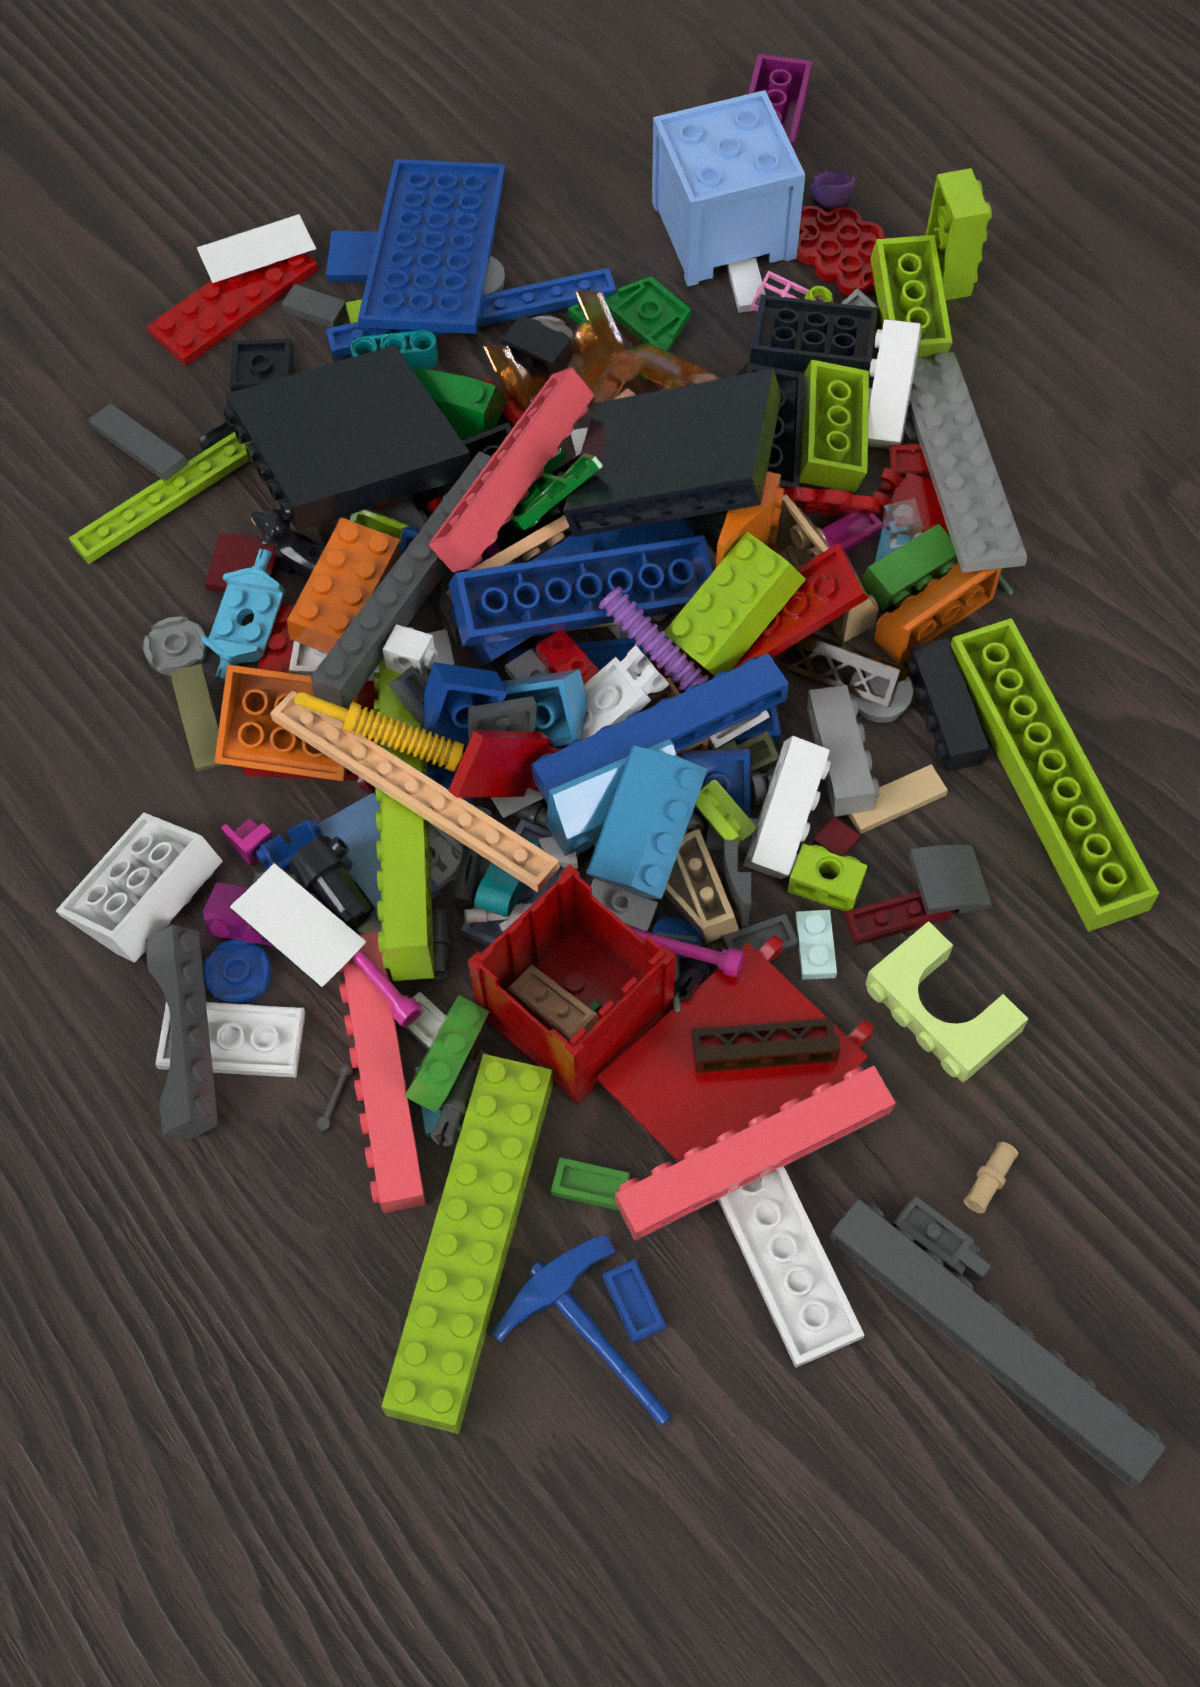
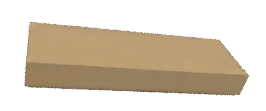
[848,764,948,834]
[507,965,598,1040]

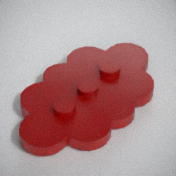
[797,205,888,296]
[780,487,880,516]

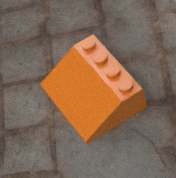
[716,471,785,568]
[214,665,364,781]

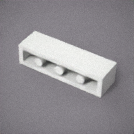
[868,319,921,449]
[743,736,831,879]

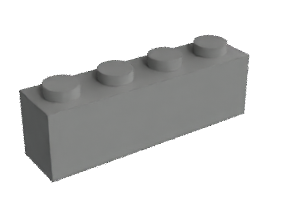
[807,685,879,817]

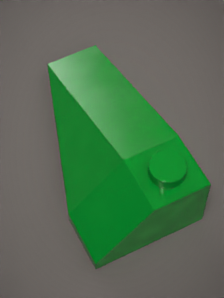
[410,366,507,440]

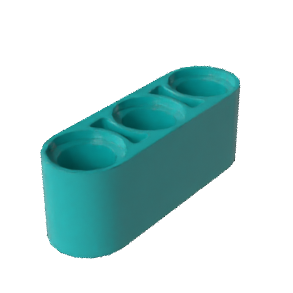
[350,330,439,369]
[474,837,541,918]

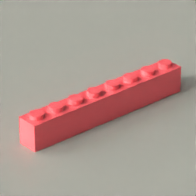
[428,367,594,572]
[338,932,426,1213]
[615,1066,896,1241]

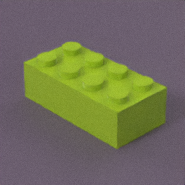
[926,168,992,301]
[870,235,953,358]
[799,360,869,493]
[664,531,806,676]

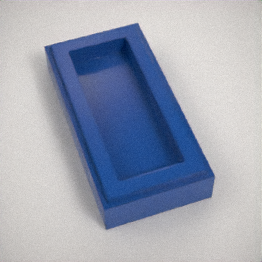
[602,1259,667,1344]

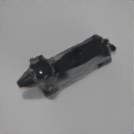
[251,509,325,578]

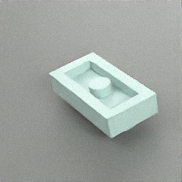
[795,910,837,980]

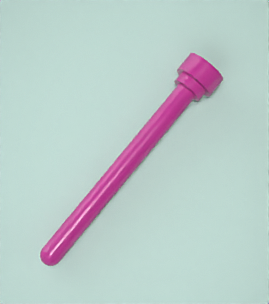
[317,899,424,1028]
[630,927,745,978]

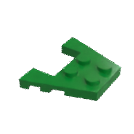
[568,276,691,382]
[506,447,603,530]

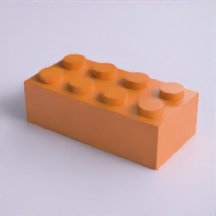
[287,518,401,654]

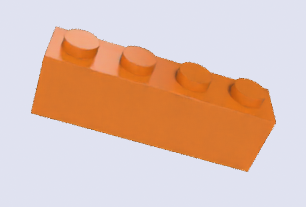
[874,562,1002,664]

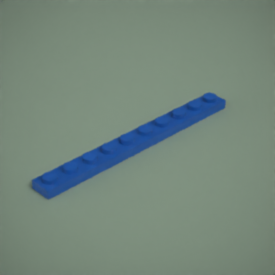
[326,268,616,359]

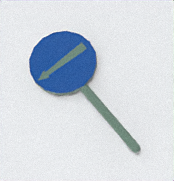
[652,917,702,1012]

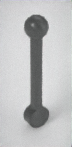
[316,1063,354,1132]

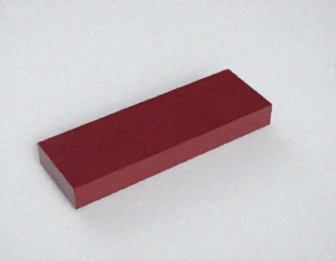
[843,891,952,946]

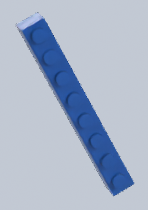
[532,653,789,805]

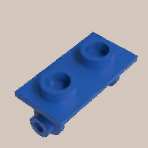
[255,819,323,872]

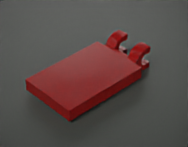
[872,467,950,536]
[448,730,562,798]

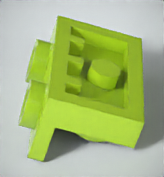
[695,780,757,846]

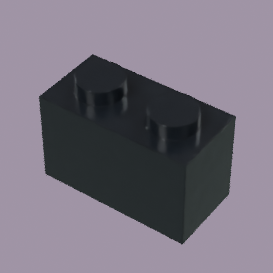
[502,314,573,379]

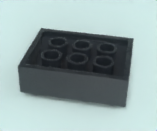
[750,294,878,375]

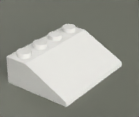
[56,812,223,963]

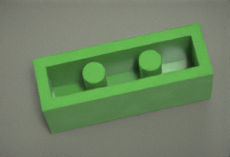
[860,524,958,611]
[404,995,490,1113]

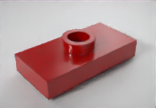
[889,444,930,478]

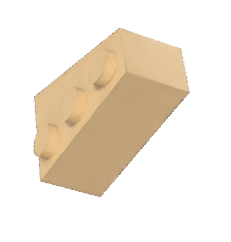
[664,829,739,943]

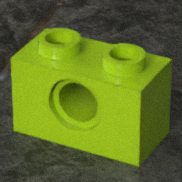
[787,844,867,912]

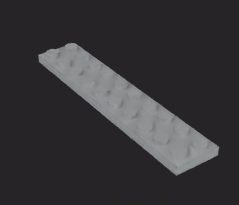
[908,352,1027,573]

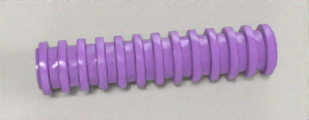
[598,586,709,691]

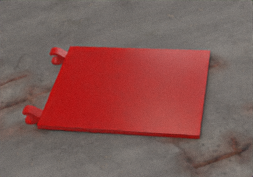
[596,935,874,1162]

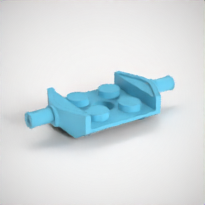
[201,549,286,682]

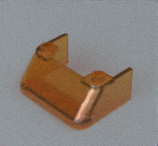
[484,290,632,412]
[591,343,722,409]

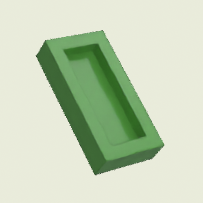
[551,1157,630,1210]

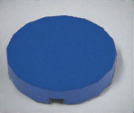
[203,939,272,1004]

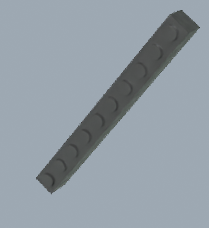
[311,451,491,709]
[828,1199,1167,1489]

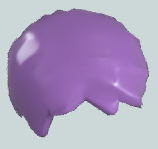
[810,170,855,209]

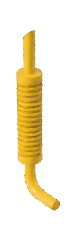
[294,692,464,772]

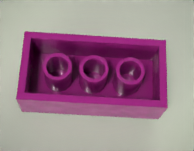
[748,54,813,152]

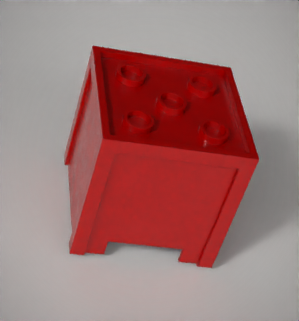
[468,864,676,1105]

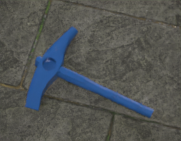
[490,1234,672,1426]

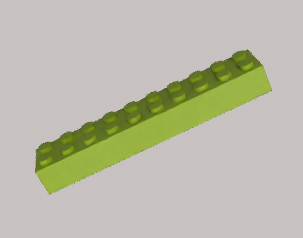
[951,618,1159,932]
[373,659,435,981]
[381,1054,553,1434]

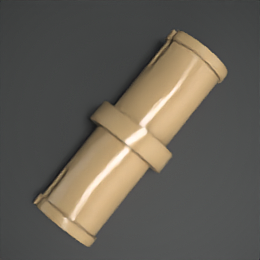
[964,1142,1019,1214]

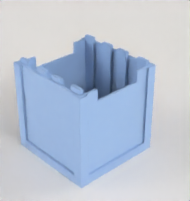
[652,90,805,286]

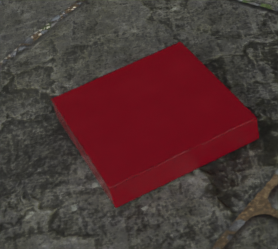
[205,533,278,592]

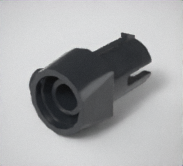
[289,836,376,931]

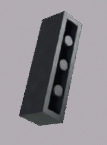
[905,638,989,772]

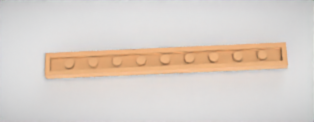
[270,690,560,892]

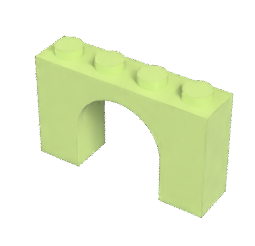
[865,921,1028,1083]

